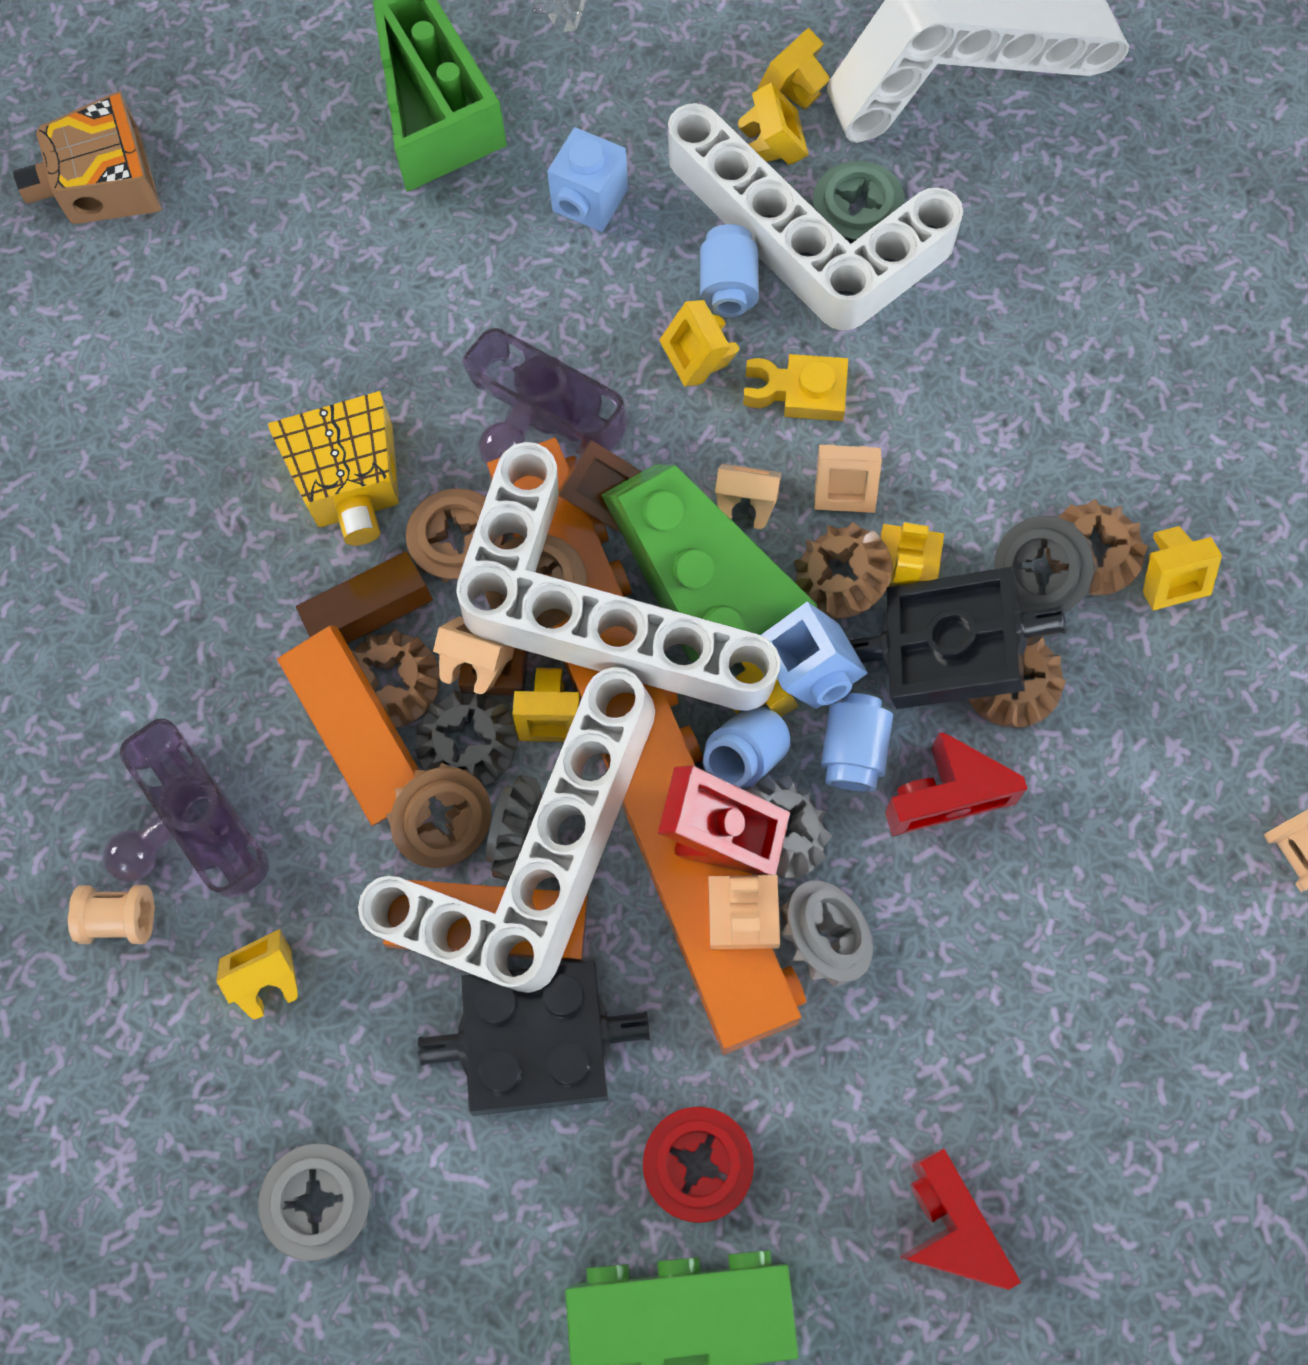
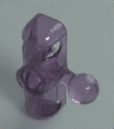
[463,328,628,464]
[103,719,269,898]

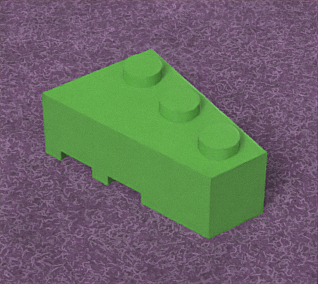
[373,0,507,192]
[601,464,817,662]
[565,1250,799,1365]

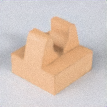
[814,444,882,513]
[715,464,782,529]
[433,616,515,694]
[708,875,780,950]

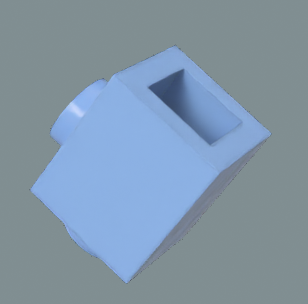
[547,127,628,233]
[760,601,868,709]

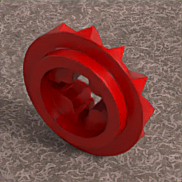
[643,1107,754,1223]

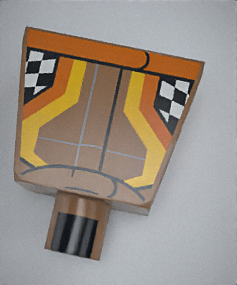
[13,91,162,224]

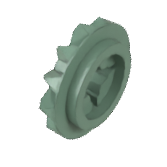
[813,161,905,240]

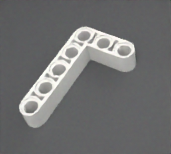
[827,0,1129,143]
[668,103,963,331]
[456,442,780,711]
[358,667,655,993]

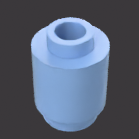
[700,224,759,318]
[821,693,893,792]
[703,706,790,789]

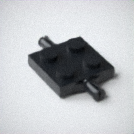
[848,566,1067,709]
[418,961,650,1116]

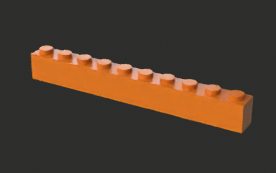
[487,437,807,1055]

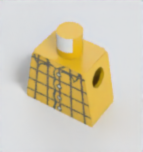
[268,391,399,546]

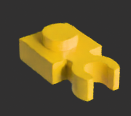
[743,354,848,421]

